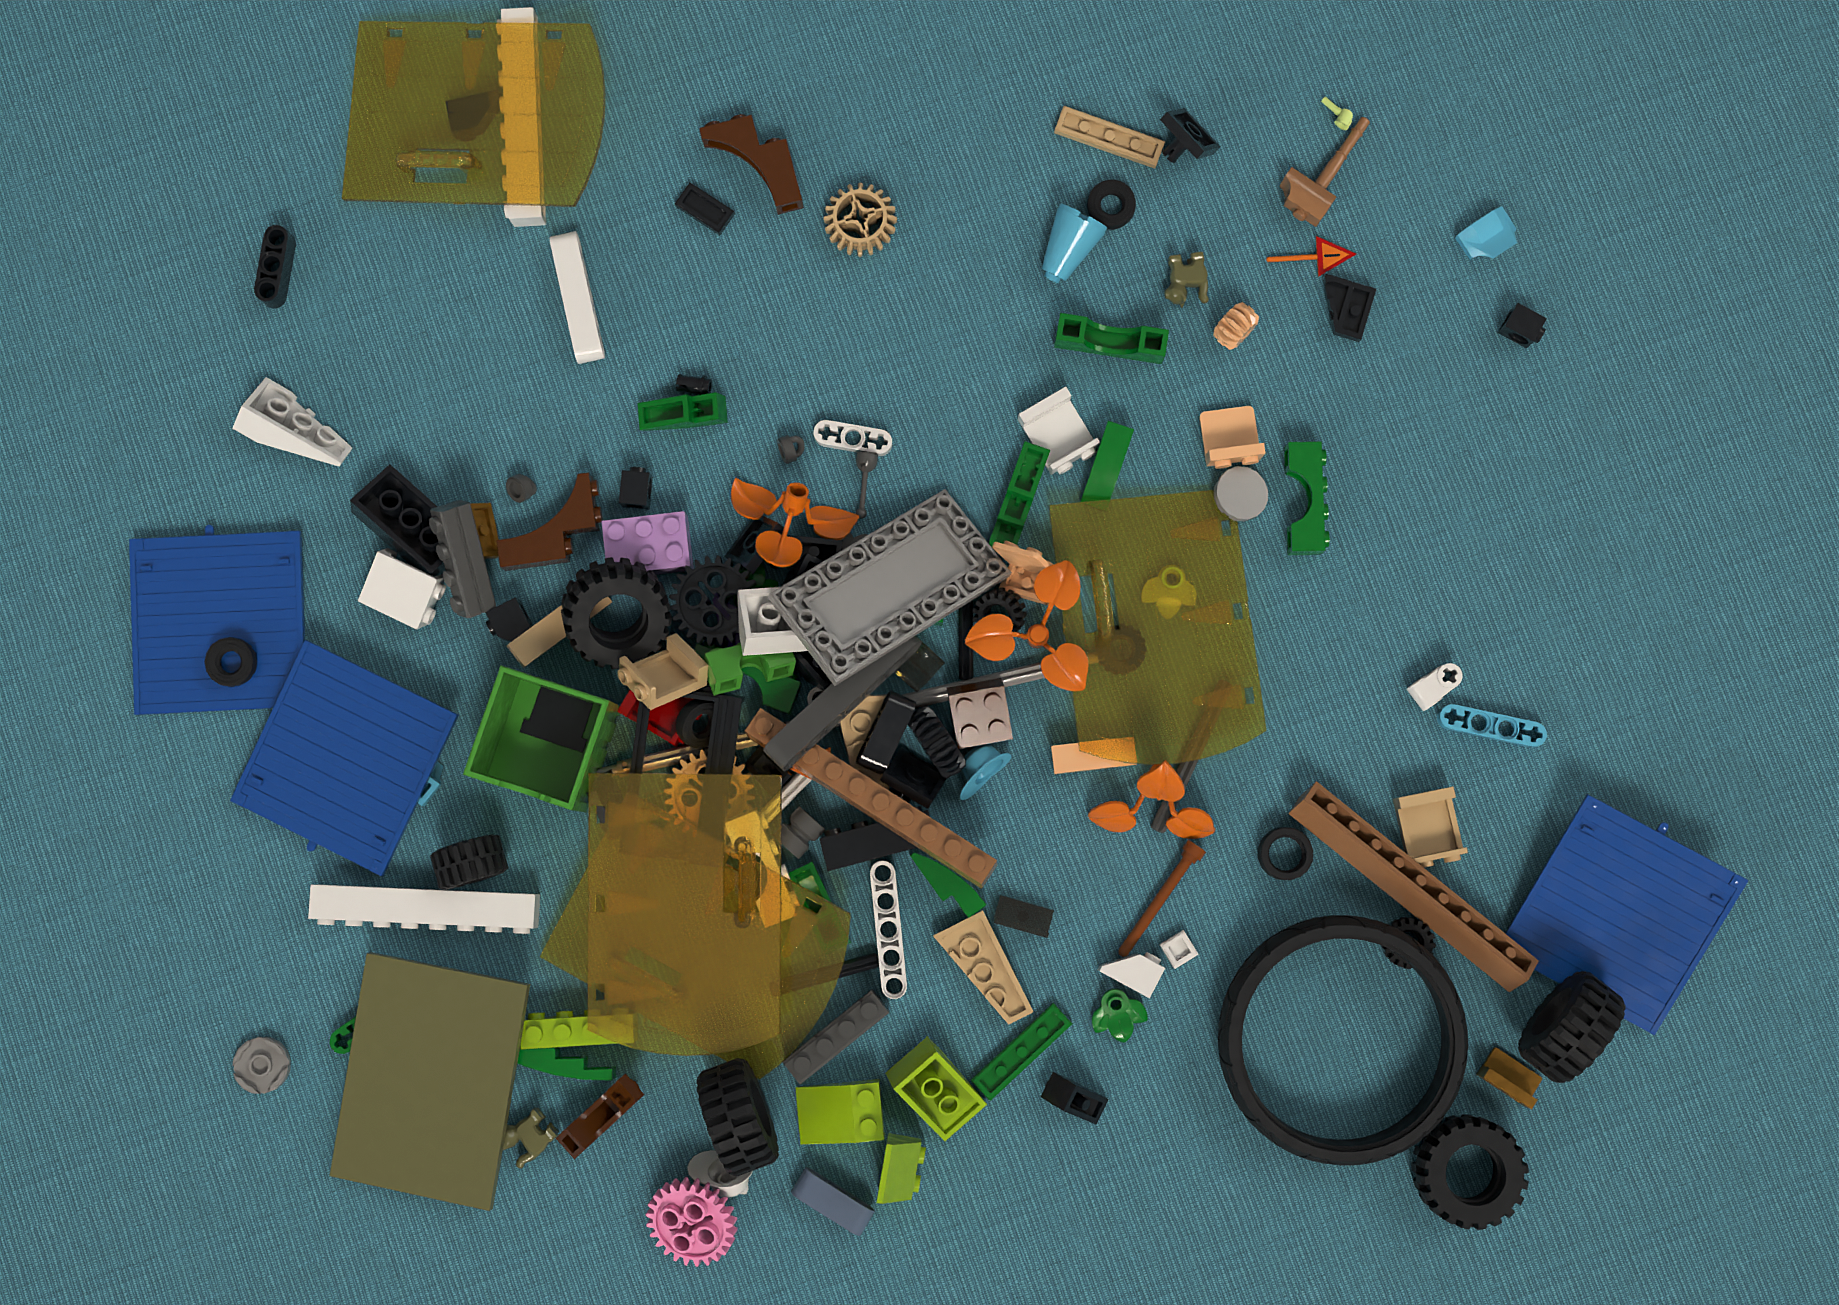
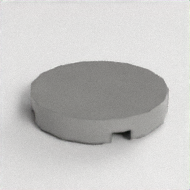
[1214,466,1268,522]
[233,1037,291,1094]

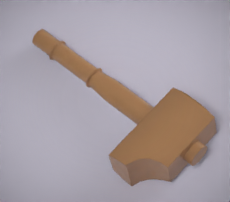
[1280,117,1370,227]

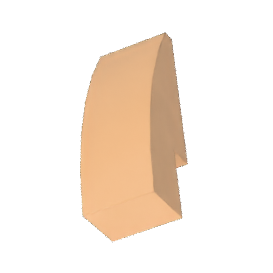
[1051,737,1137,775]

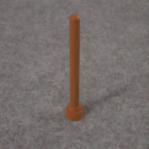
[1118,840,1206,957]

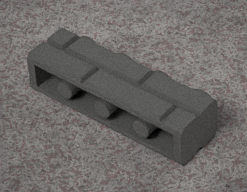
[429,500,496,618]
[783,989,890,1084]

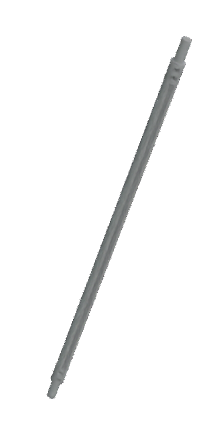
[595,652,1104,777]

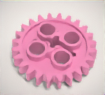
[646,1177,738,1267]

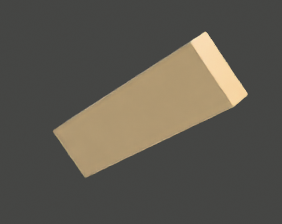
[1054,106,1165,169]
[507,597,612,668]

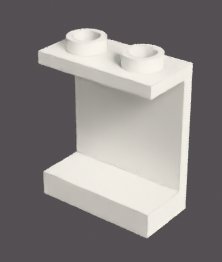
[1018,387,1100,475]
[358,548,446,629]

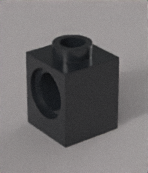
[1498,303,1547,348]
[619,467,653,510]

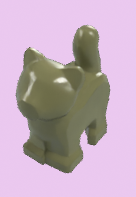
[1164,252,1209,308]
[503,1108,559,1169]

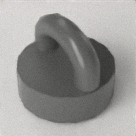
[777,435,805,464]
[506,474,537,503]

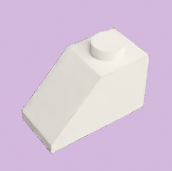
[1097,952,1165,998]

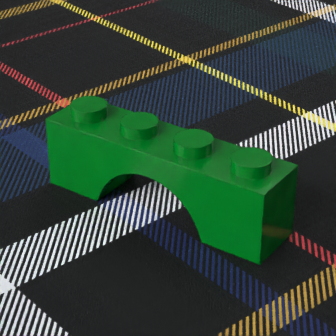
[1054,313,1169,364]
[1284,441,1330,555]
[694,641,802,715]

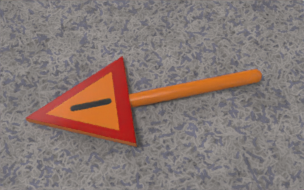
[1266,236,1356,277]

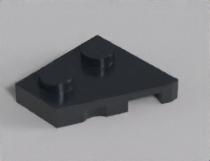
[1323,274,1376,342]

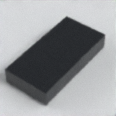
[675,182,735,235]

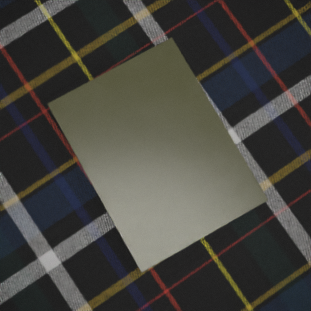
[330,952,531,1211]

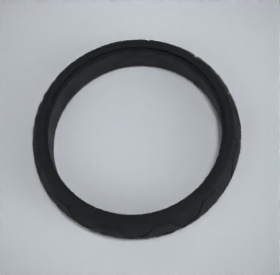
[1218,915,1468,1166]

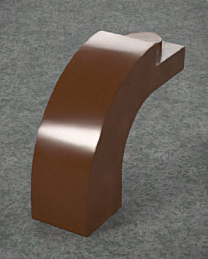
[556,1073,644,1160]

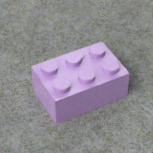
[602,511,694,575]

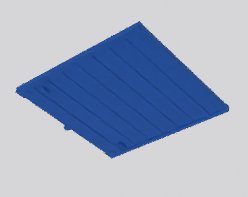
[129,525,305,715]
[230,640,459,876]
[1505,794,1749,1035]

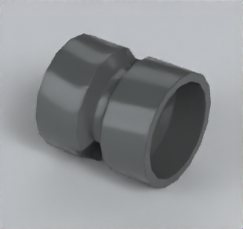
[773,806,825,859]

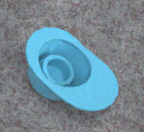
[960,743,1011,800]

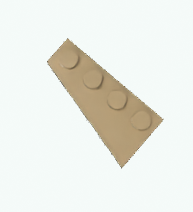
[839,695,889,790]
[933,910,1034,1025]

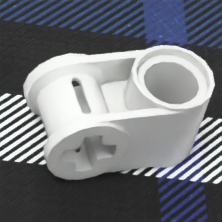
[1407,663,1463,711]

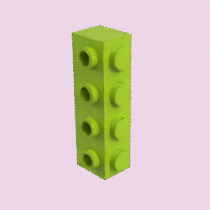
[521,1007,639,1049]

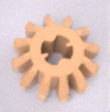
[1213,302,1259,350]

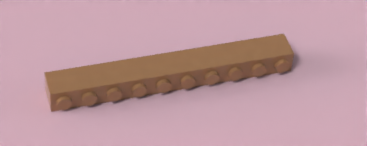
[745,708,997,889]
[1288,781,1539,992]

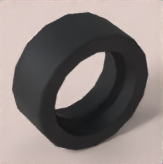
[1258,827,1313,880]

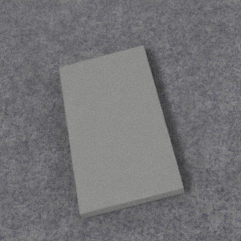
[768,489,1012,686]

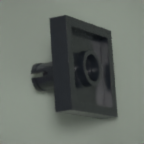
[1160,108,1221,163]
[724,516,784,574]
[880,747,946,809]

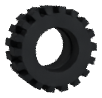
[430,834,508,890]

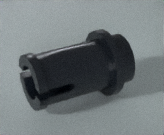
[676,374,712,395]

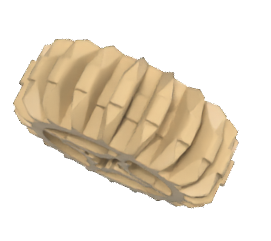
[824,182,897,257]

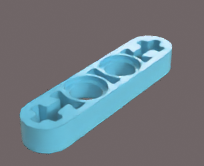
[1437,704,1547,747]

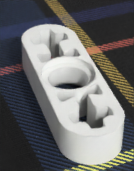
[814,420,892,456]

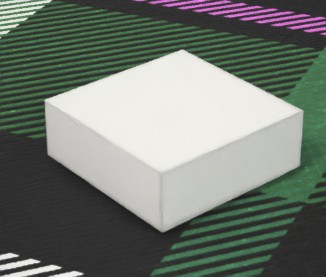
[1159,930,1198,969]

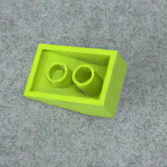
[885,1036,987,1141]
[795,1079,885,1145]
[876,1133,926,1204]

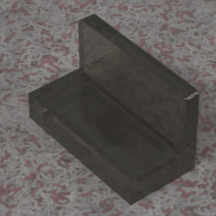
[895,642,945,692]
[993,895,1054,938]

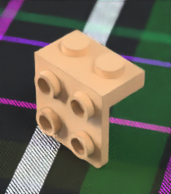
[1199,406,1266,469]
[992,541,1054,605]

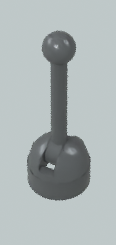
[856,452,878,519]

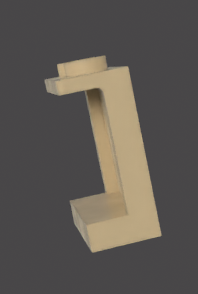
[618,633,708,710]
[1393,787,1468,868]

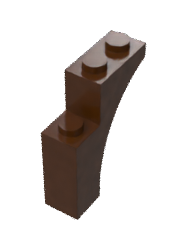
[699,114,804,215]
[497,472,603,571]

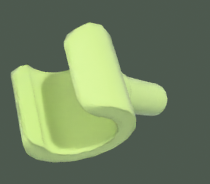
[1321,97,1353,130]

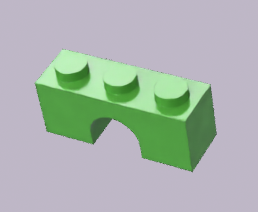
[704,642,796,695]

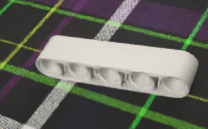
[549,231,605,364]
[870,861,907,999]

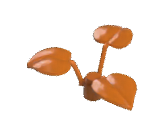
[731,478,859,567]
[965,560,1088,691]
[1087,760,1216,839]

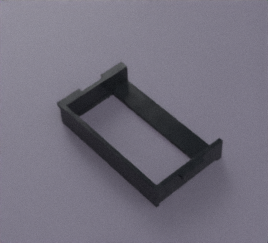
[620,686,745,867]

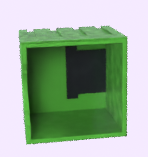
[463,665,620,813]

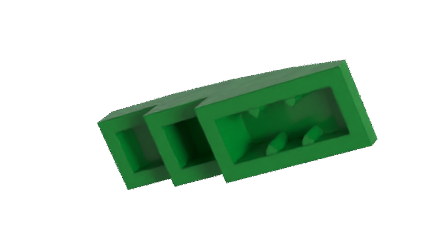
[989,441,1050,553]
[517,1046,616,1081]

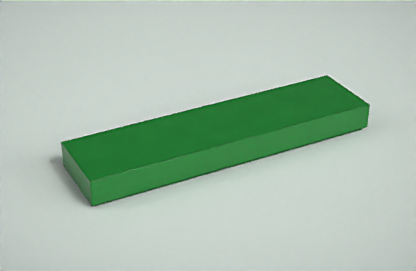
[971,1003,1072,1101]

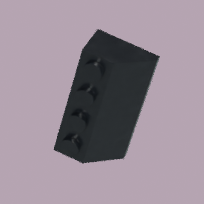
[350,464,446,577]

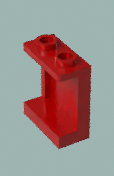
[617,690,703,747]

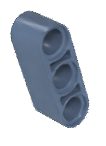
[791,1167,875,1236]

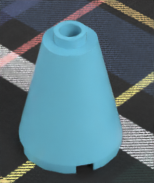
[1042,203,1107,284]

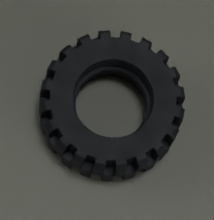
[561,557,672,669]
[1518,971,1626,1083]
[696,1058,779,1176]
[1411,1114,1529,1230]

